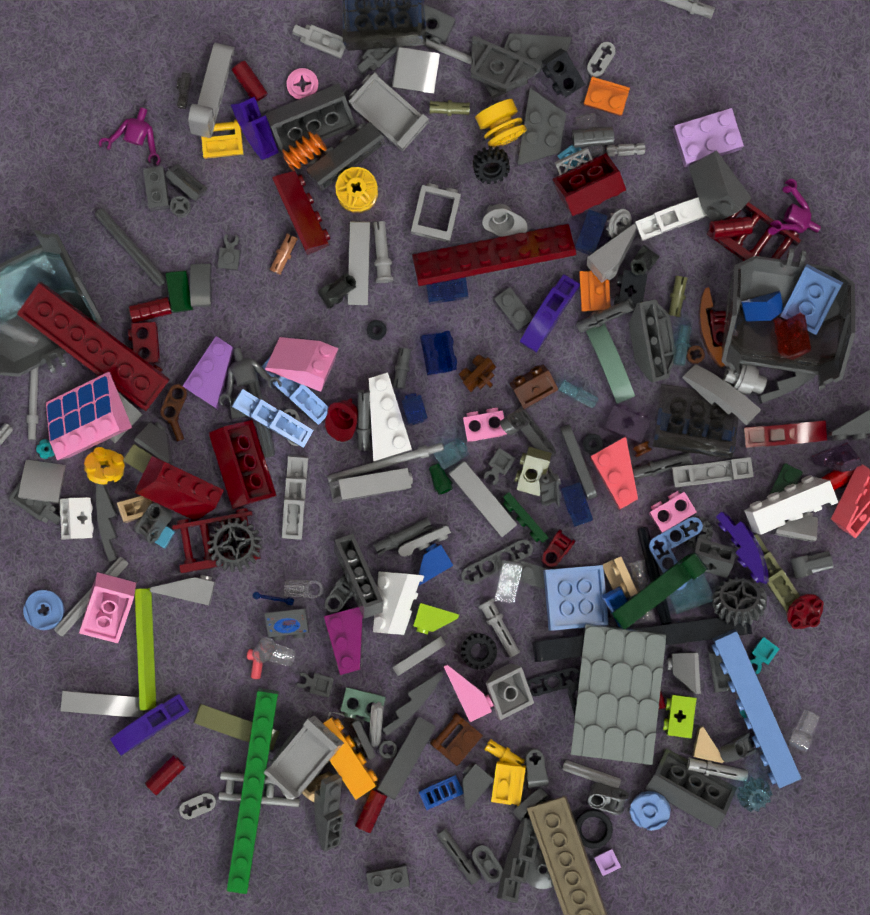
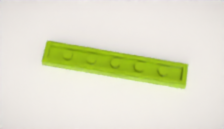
[135,588,156,710]

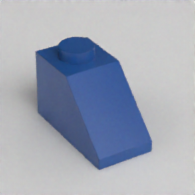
[418,543,453,586]

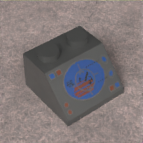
[264,609,310,641]

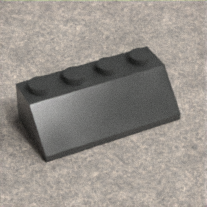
[265,83,356,156]
[306,122,385,191]
[645,748,737,829]

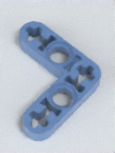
[649,517,703,590]

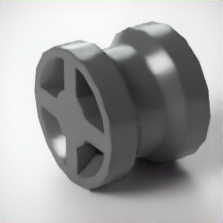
[170,196,191,218]

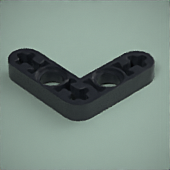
[527,668,580,717]

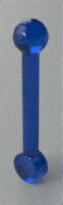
[252,592,294,605]

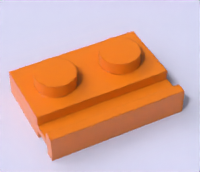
[584,77,630,116]
[579,271,611,312]

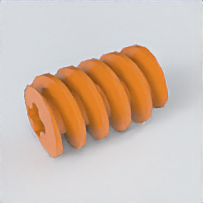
[282,131,327,171]

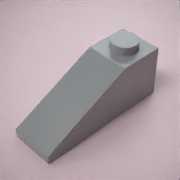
[587,224,637,283]
[150,574,216,605]

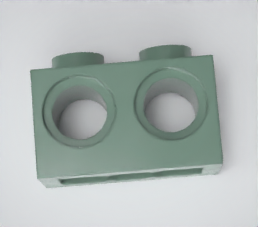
[341,687,386,722]

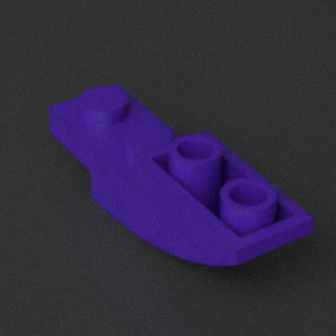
[520,274,580,353]
[716,512,769,584]
[110,694,190,756]

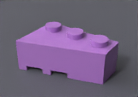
[183,336,234,410]

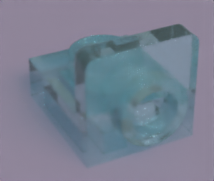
[434,438,469,470]

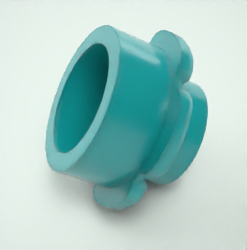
[36,439,55,459]

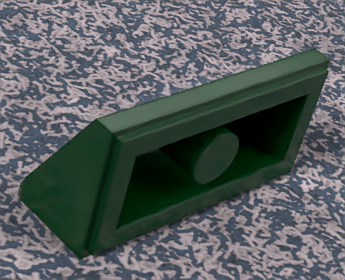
[165,271,193,313]

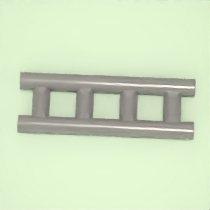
[219,772,300,807]

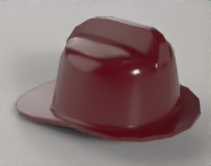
[325,398,358,442]

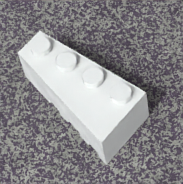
[369,373,412,462]
[744,475,838,534]

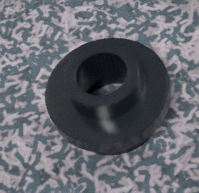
[367,320,387,340]
[583,434,603,454]

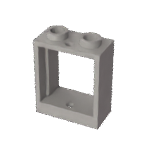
[411,183,461,243]

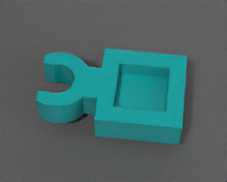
[750,637,779,674]

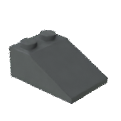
[688,150,752,221]

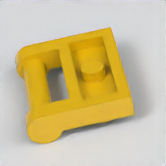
[201,119,244,159]

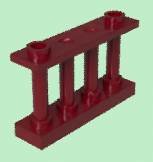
[707,200,801,261]
[172,508,261,573]

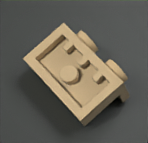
[603,556,638,598]

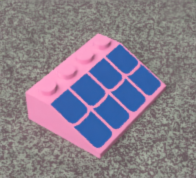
[46,372,132,460]

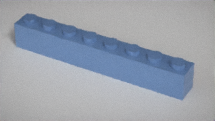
[711,629,802,789]

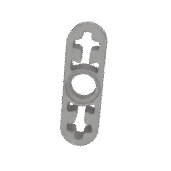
[393,636,447,676]

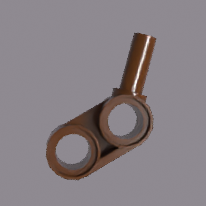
[160,384,188,442]

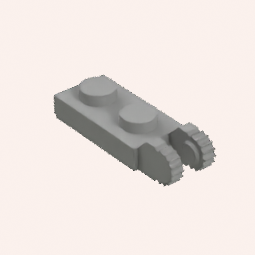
[398,525,451,557]

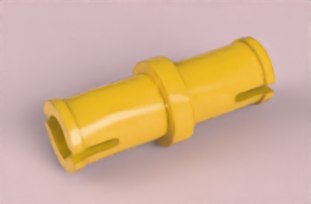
[484,739,525,766]

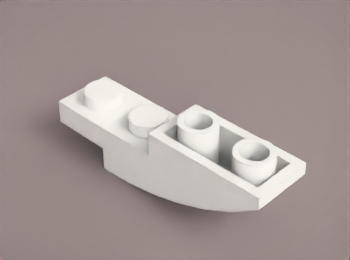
[635,197,707,241]

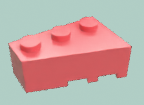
[590,437,638,510]
[831,463,870,538]

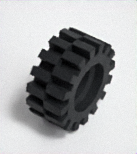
[473,146,510,184]
[461,633,497,670]

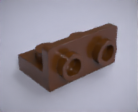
[509,364,559,409]

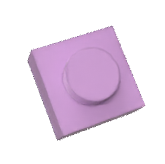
[594,848,621,876]

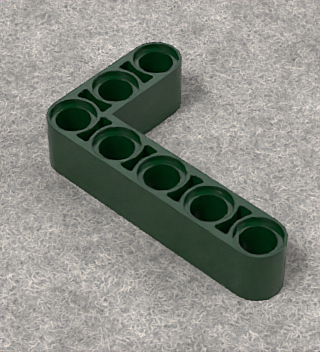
[612,552,708,630]

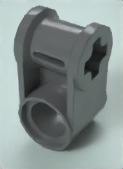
[134,503,172,543]
[325,575,353,613]
[720,733,757,763]
[525,748,548,788]
[588,783,629,815]

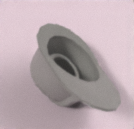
[482,204,527,237]

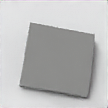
[392,47,440,93]
[18,460,66,504]

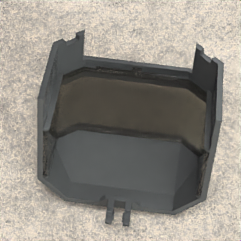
[722,248,855,391]

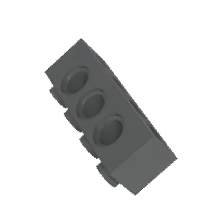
[373,0,456,44]
[334,534,383,618]

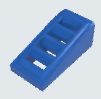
[419,775,464,810]

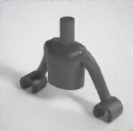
[219,348,282,407]

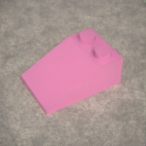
[265,337,338,392]
[79,572,136,643]
[444,664,494,722]

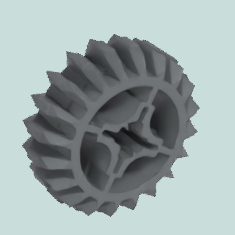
[207,518,262,572]
[712,576,767,627]

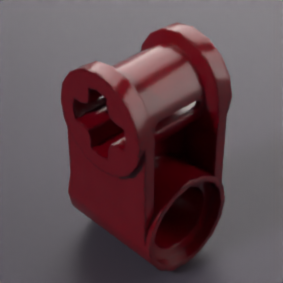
[709,310,726,347]
[541,529,576,568]

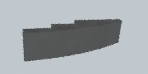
[758,371,816,404]
[96,484,118,562]
[383,671,444,736]
[377,717,436,800]
[497,818,538,903]

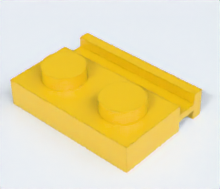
[491,761,526,806]

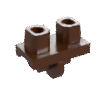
[459,354,496,392]

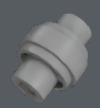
[723,363,767,395]

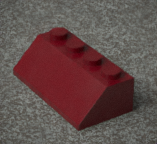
[272,171,330,255]
[209,420,277,509]
[134,456,224,521]

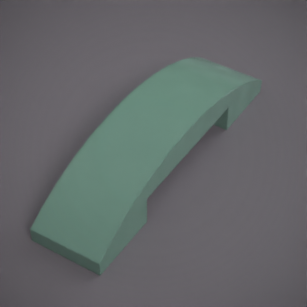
[586,323,635,404]

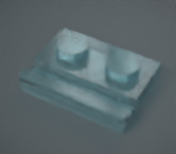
[669,573,713,614]

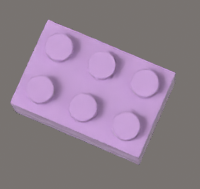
[673,108,744,167]

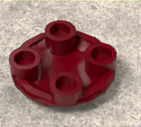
[787,594,824,629]

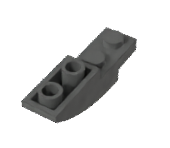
[314,773,344,852]

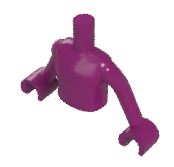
[99,108,161,166]
[768,179,821,235]

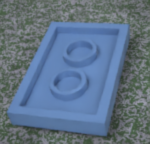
[780,264,843,335]

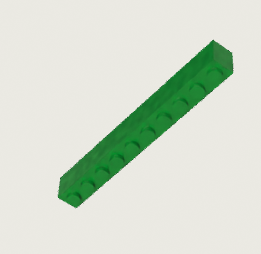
[227,688,279,894]

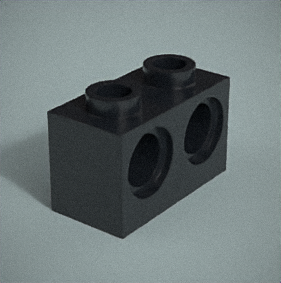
[541,48,586,98]

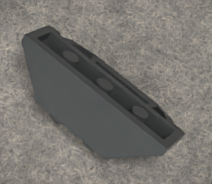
[629,299,676,382]

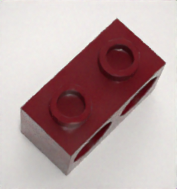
[128,322,160,364]

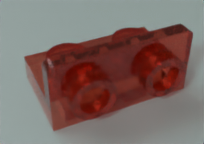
[774,313,811,360]

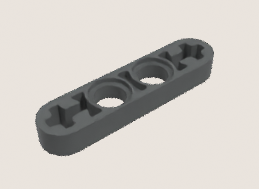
[560,424,597,500]
[461,539,533,585]

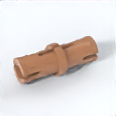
[269,234,298,275]

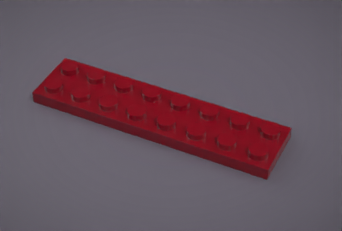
[412,224,576,286]
[17,282,170,411]

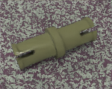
[429,100,470,116]
[668,276,688,317]

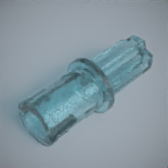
[674,325,692,366]
[558,379,598,408]

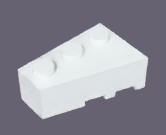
[373,572,424,635]

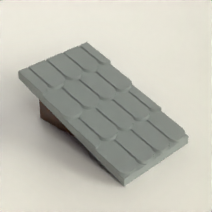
[571,623,666,765]

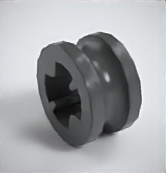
[379,740,397,759]

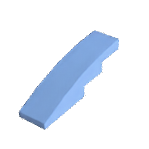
[261,356,329,425]
[231,389,314,448]

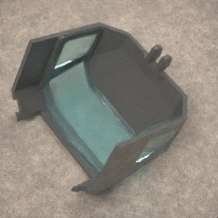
[0,230,103,377]

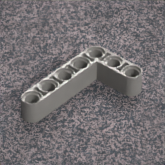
[188,42,235,138]

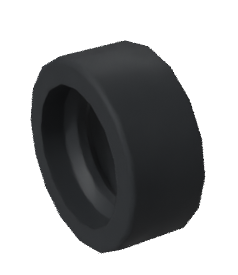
[575,809,613,849]

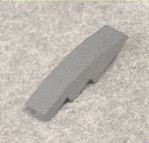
[348,221,370,305]
[682,364,761,425]
[282,455,308,540]
[448,460,517,537]
[61,691,144,718]

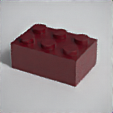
[552,153,626,216]

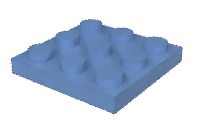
[543,565,609,631]

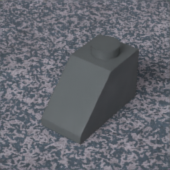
[462,763,494,810]

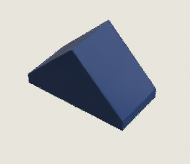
[741,291,784,321]

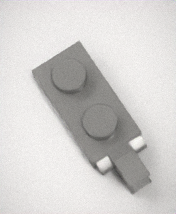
[292,24,348,59]

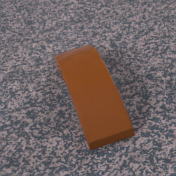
[698,287,725,368]

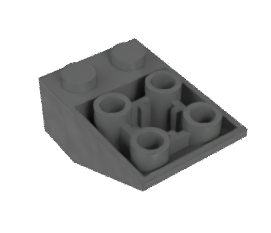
[827,410,870,441]

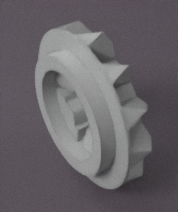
[605,208,632,239]

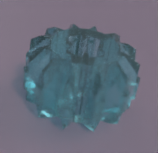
[737,777,773,812]

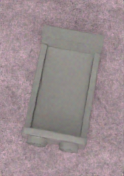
[349,72,429,152]
[264,716,344,800]

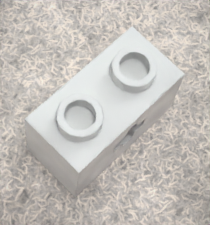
[59,498,94,540]

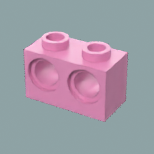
[463,408,507,442]
[649,491,697,533]

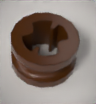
[686,346,705,364]
[632,441,653,458]

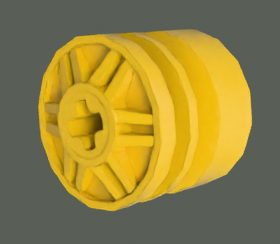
[475,99,527,148]
[336,167,378,213]

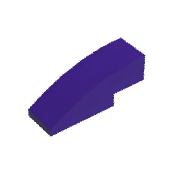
[231,97,279,160]

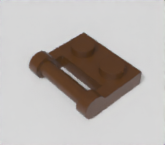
[430,712,483,766]

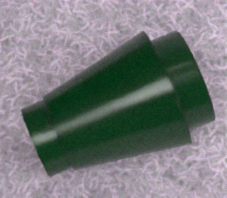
[429,464,453,495]

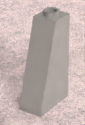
[329,468,413,503]

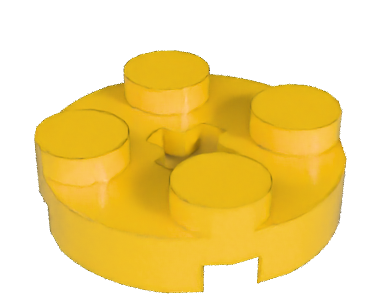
[84,447,125,485]

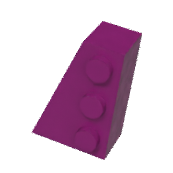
[324,607,363,675]

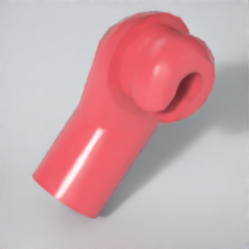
[247,649,263,679]

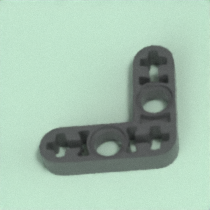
[500,408,556,457]

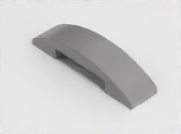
[672,457,754,488]

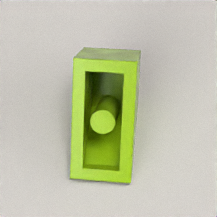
[414,603,459,635]

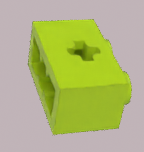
[663,694,697,738]

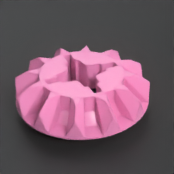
[287,68,318,99]

